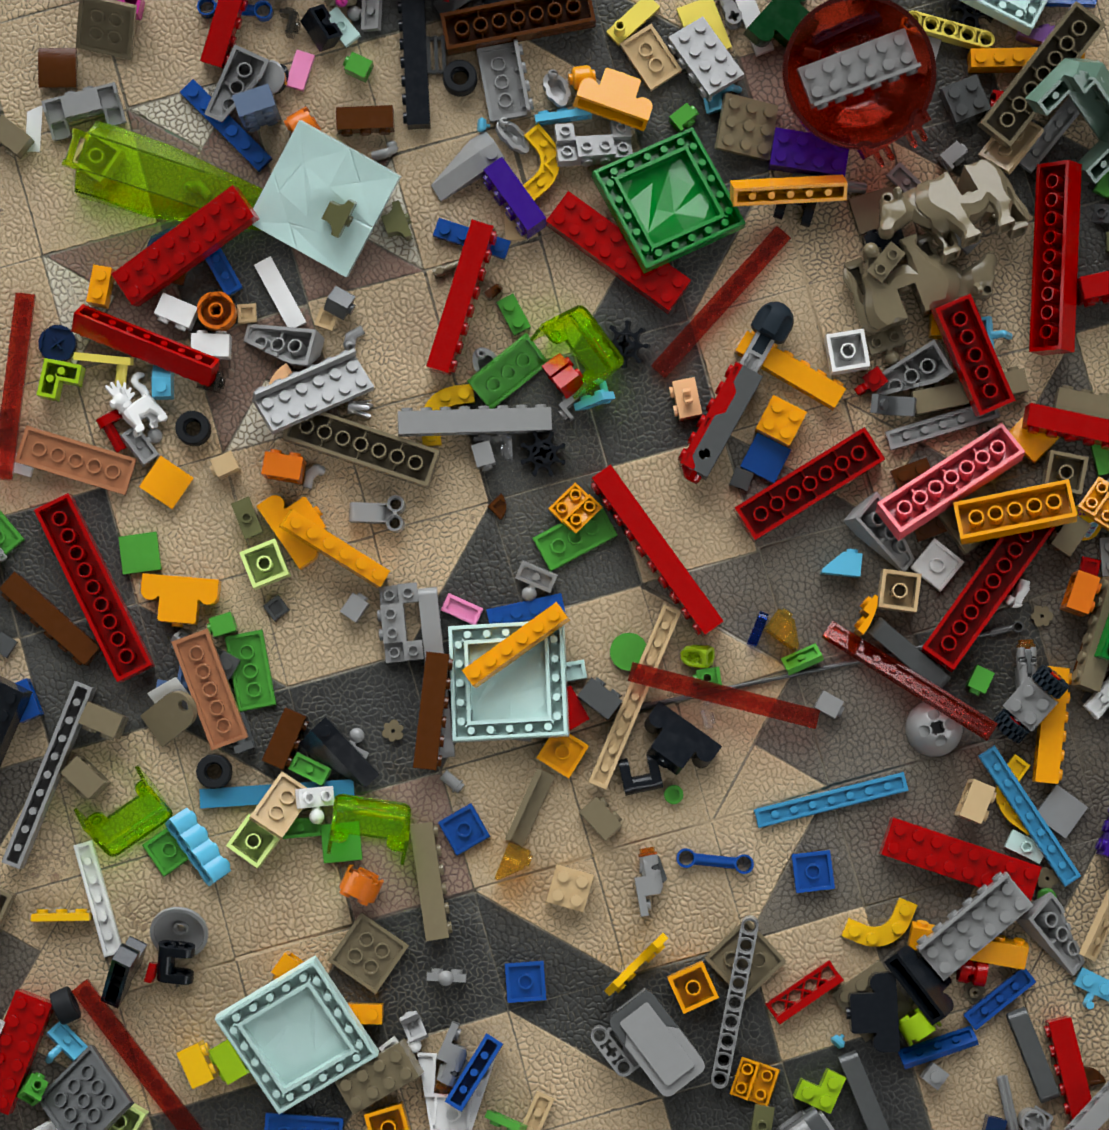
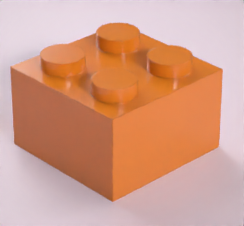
[261,449,307,485]
[1060,570,1102,617]

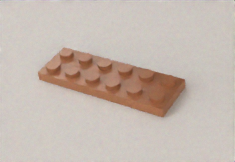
[15,425,137,496]
[171,628,249,750]

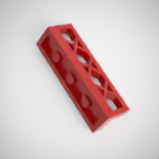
[765,960,844,1025]

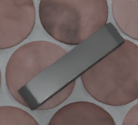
[867,617,951,692]
[1006,1007,1060,1104]
[838,1049,889,1130]

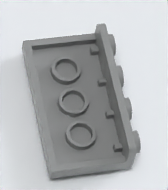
[667,17,744,102]
[476,39,534,123]

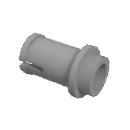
[440,770,465,794]

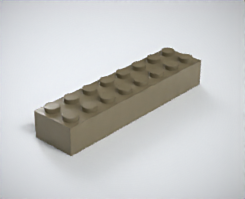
[977,1,1106,149]
[282,412,441,489]

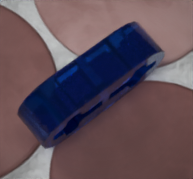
[747,611,769,648]

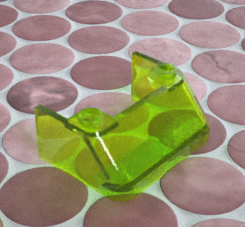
[530,305,624,399]
[74,765,173,857]
[326,794,411,865]

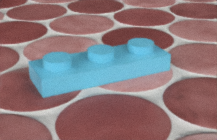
[535,107,592,126]

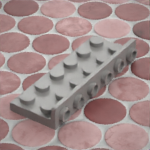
[796,28,921,110]
[252,348,374,435]
[915,872,1034,981]

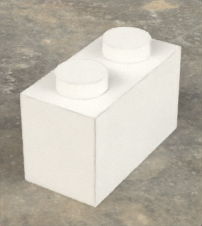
[154,293,198,332]
[191,330,232,360]

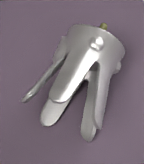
[344,400,373,419]

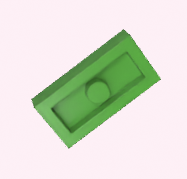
[497,294,531,336]
[781,643,824,676]
[288,752,332,787]
[282,817,321,839]
[485,1110,528,1130]

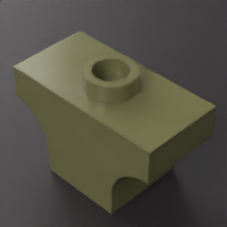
[321,199,357,238]
[381,200,413,241]
[231,496,264,540]
[750,1104,775,1130]

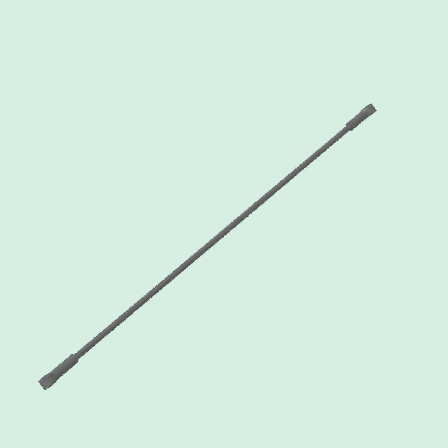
[618,621,1024,711]

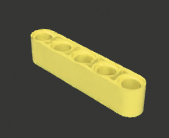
[903,11,995,49]

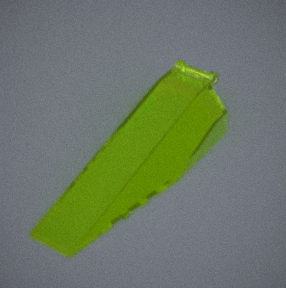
[62,121,263,231]

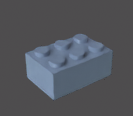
[232,84,282,132]

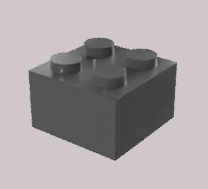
[939,74,991,128]
[577,677,622,721]

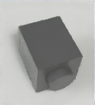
[324,286,356,320]

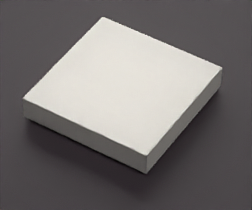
[910,538,964,592]

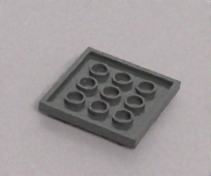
[39,1045,134,1130]

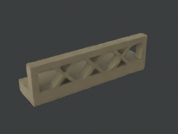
[505,768,555,846]

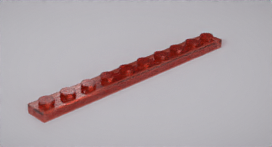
[651,226,791,379]
[0,293,36,481]
[822,621,998,741]
[628,662,820,729]
[71,979,203,1130]

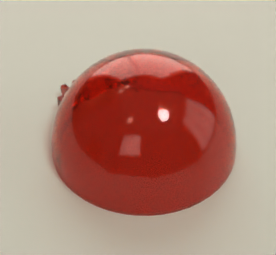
[782,0,936,167]

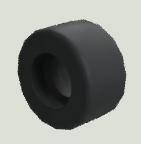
[443,60,477,97]
[175,411,211,447]
[196,754,233,789]
[50,986,81,1025]

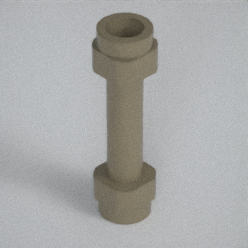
[432,260,459,279]

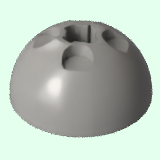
[905,700,963,757]

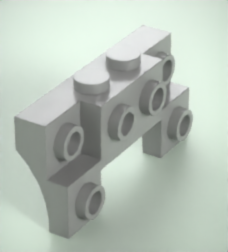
[41,82,127,142]
[554,121,633,167]
[377,582,424,664]

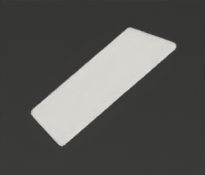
[26,106,43,152]

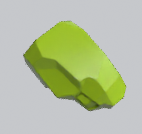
[680,645,715,668]

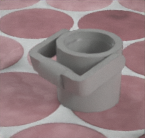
[1017,1105,1053,1130]

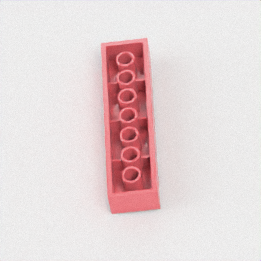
[875,423,1025,541]

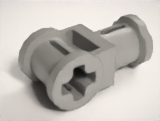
[719,0,742,30]

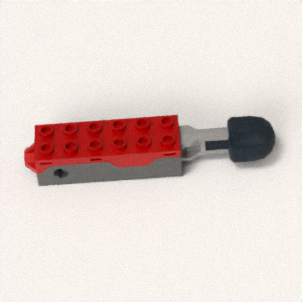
[678,302,794,484]

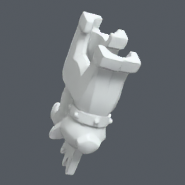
[105,372,168,438]

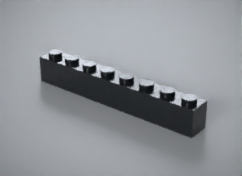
[398,0,431,130]

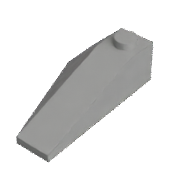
[204,44,270,122]
[431,131,505,202]
[243,324,325,366]
[876,339,954,395]
[843,492,915,572]
[1016,892,1085,976]

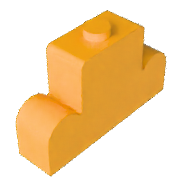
[573,68,652,131]
[256,495,327,570]
[141,573,221,627]

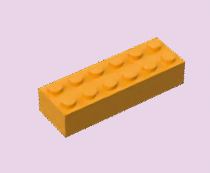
[953,479,1077,545]

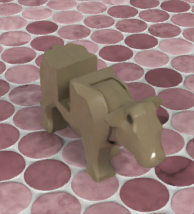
[878,159,1029,264]
[842,233,998,334]

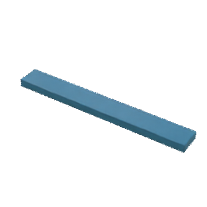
[978,745,1081,887]
[754,772,909,828]
[199,779,355,808]

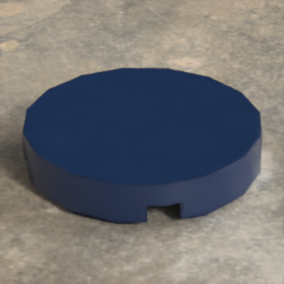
[38,325,77,362]

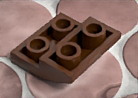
[38,48,78,88]

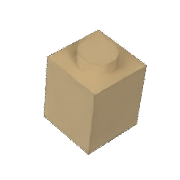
[209,450,241,480]

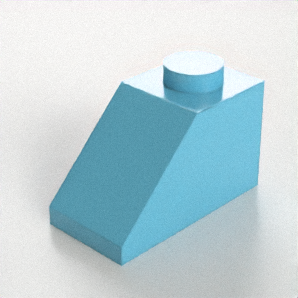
[151,365,174,400]
[820,549,862,578]

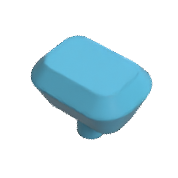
[477,117,490,133]
[831,1034,845,1049]

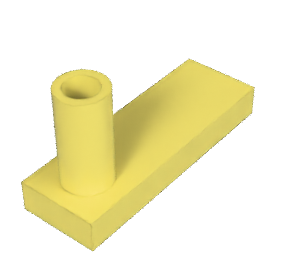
[606,0,660,46]
[73,352,134,387]

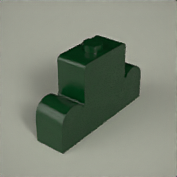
[743,0,816,50]

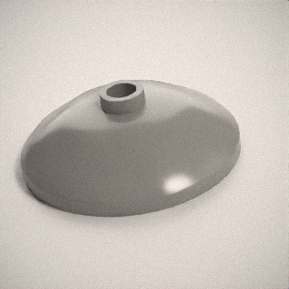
[150,907,209,959]

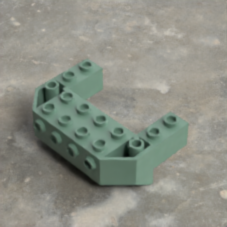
[1025,58,1109,184]

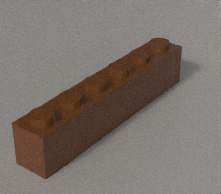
[0,571,101,666]
[413,651,453,770]

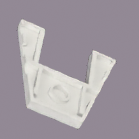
[417,1052,495,1130]

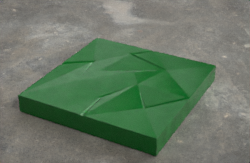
[591,127,746,274]

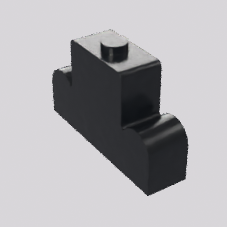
[644,701,722,775]
[101,936,148,1009]
[884,945,954,1026]
[845,971,900,1053]

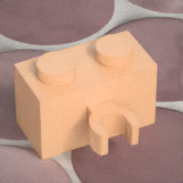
[669,377,702,421]

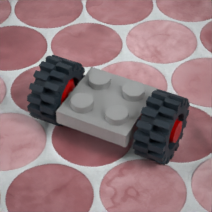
[993,664,1069,744]

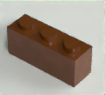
[336,105,395,137]
[262,707,309,770]

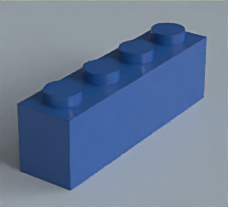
[445,1033,504,1112]

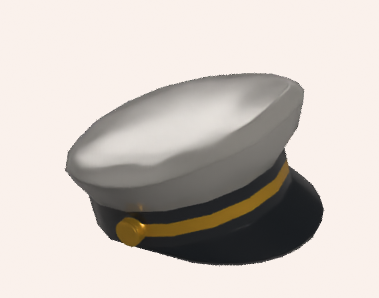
[256,60,289,95]

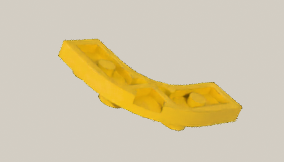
[523,123,559,201]
[422,384,475,447]
[995,754,1031,835]
[841,897,918,947]
[604,933,668,996]

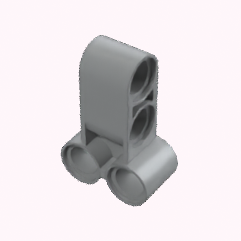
[349,495,406,533]

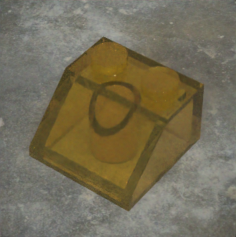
[763,608,799,652]
[494,842,533,880]

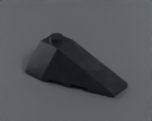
[299,717,380,788]

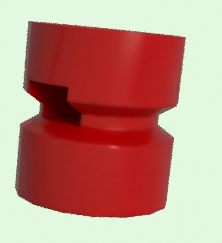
[956,960,989,987]

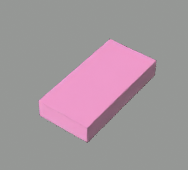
[286,50,315,92]
[441,593,484,625]

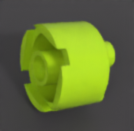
[899,1007,942,1046]

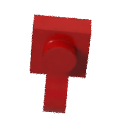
[854,366,889,396]

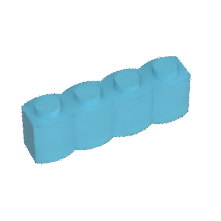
[165,808,231,886]

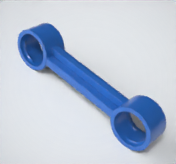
[197,0,273,22]
[676,848,754,874]

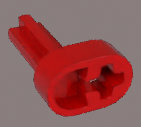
[96,409,127,453]

